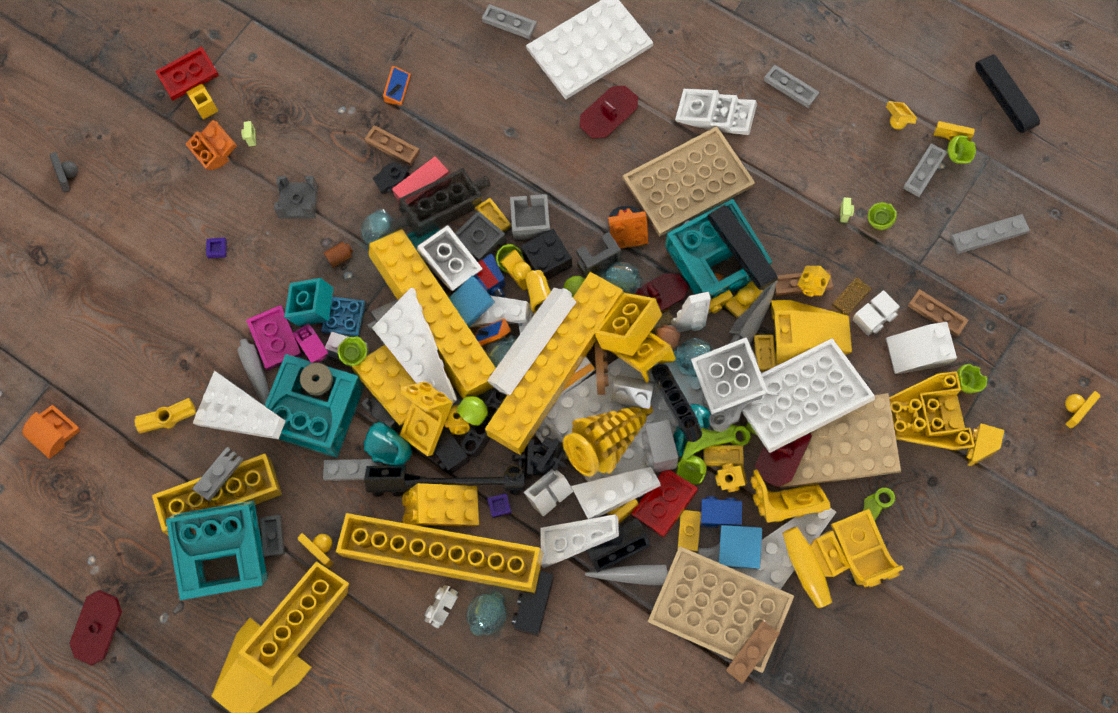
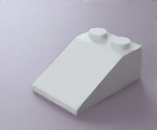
[417,225,482,291]
[886,322,957,375]

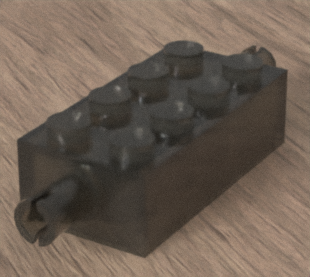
[389,168,490,238]

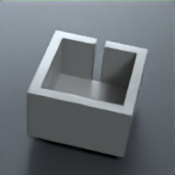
[510,194,550,240]
[641,420,678,473]

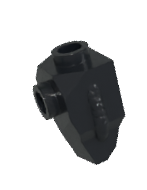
[373,162,410,194]

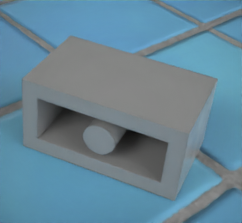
[611,375,655,409]

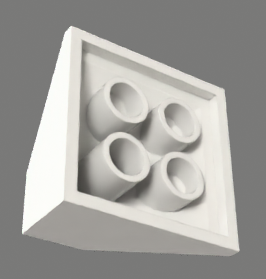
[691,337,768,415]

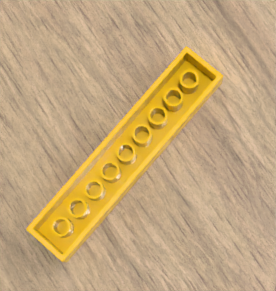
[369,229,496,399]
[485,272,623,455]
[336,513,544,593]

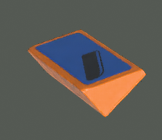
[383,66,411,106]
[475,318,511,346]

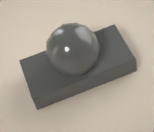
[49,152,78,192]

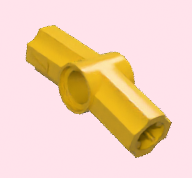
[134,398,196,433]

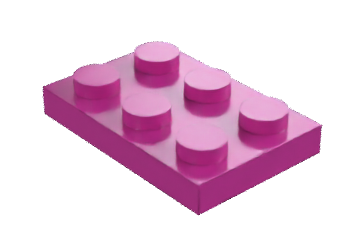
[246,305,303,371]

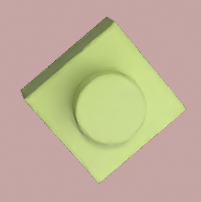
[241,121,256,146]
[840,197,854,223]

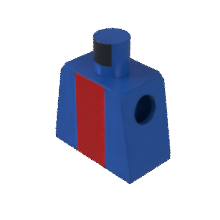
[474,254,506,298]

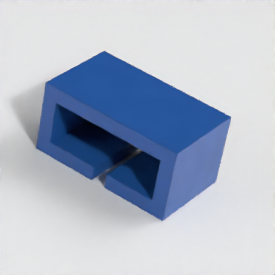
[700,496,742,528]

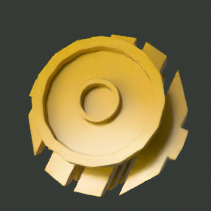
[563,406,653,477]

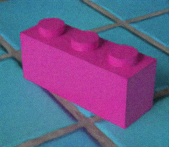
[293,323,328,363]

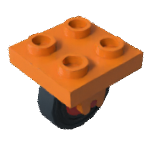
[608,206,649,249]

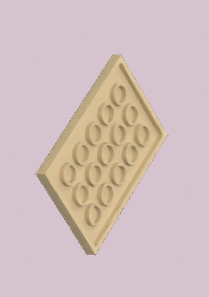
[622,126,755,237]
[780,393,901,489]
[648,546,794,673]

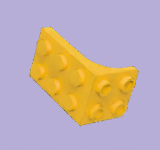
[399,381,453,456]
[751,469,831,523]
[402,483,479,527]
[831,509,904,587]

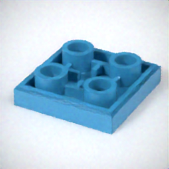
[449,275,495,328]
[321,297,366,337]
[719,525,762,569]

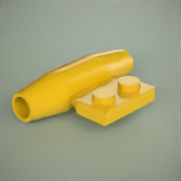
[782,526,850,608]

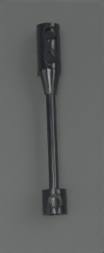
[364,465,525,497]

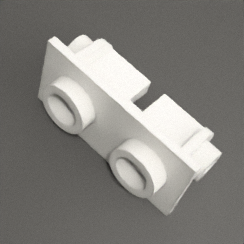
[424,585,458,629]

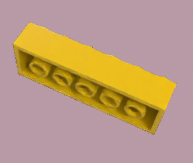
[152,453,282,536]
[238,561,349,687]

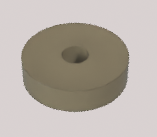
[300,363,333,395]

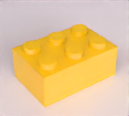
[594,293,662,356]

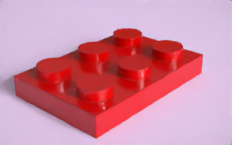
[155,46,219,101]
[631,470,699,538]

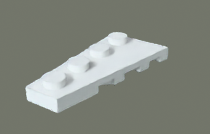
[668,292,710,332]
[469,296,530,328]
[571,467,661,519]
[541,515,619,568]

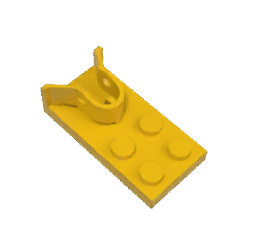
[597,332,676,383]

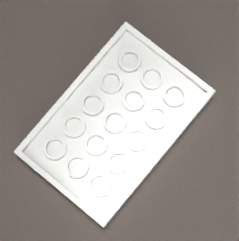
[526,0,653,99]
[742,339,875,453]

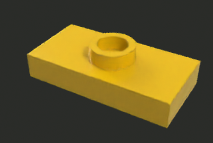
[933,121,975,141]
[475,198,512,232]
[708,290,733,314]
[754,335,776,373]
[703,445,744,466]
[677,510,701,552]

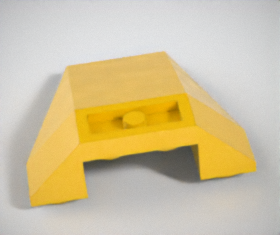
[770,300,852,366]
[889,371,975,450]
[211,618,312,713]

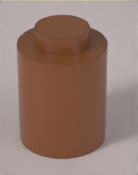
[323,241,353,268]

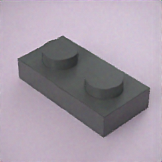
[260,515,285,558]

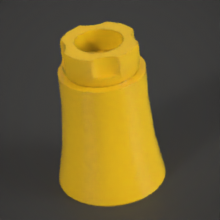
[525,270,551,313]

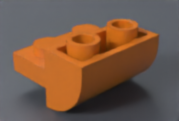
[186,120,237,170]
[22,405,80,459]

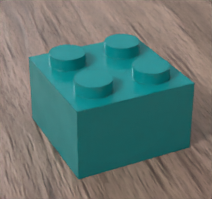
[284,278,334,326]

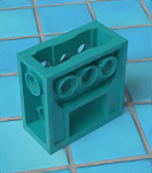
[665,199,773,300]
[265,354,365,458]
[166,500,268,600]

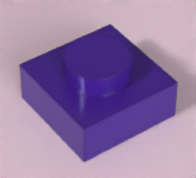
[206,237,227,259]
[487,493,512,519]

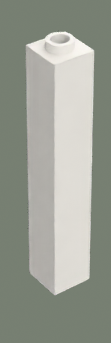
[487,288,576,395]

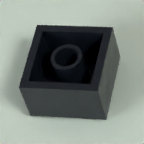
[521,228,573,280]

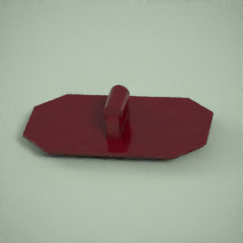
[580,86,638,139]
[629,273,689,312]
[755,432,812,487]
[69,590,122,666]

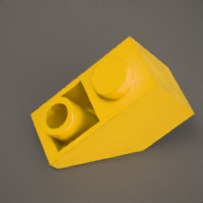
[186,83,218,120]
[966,423,1004,466]

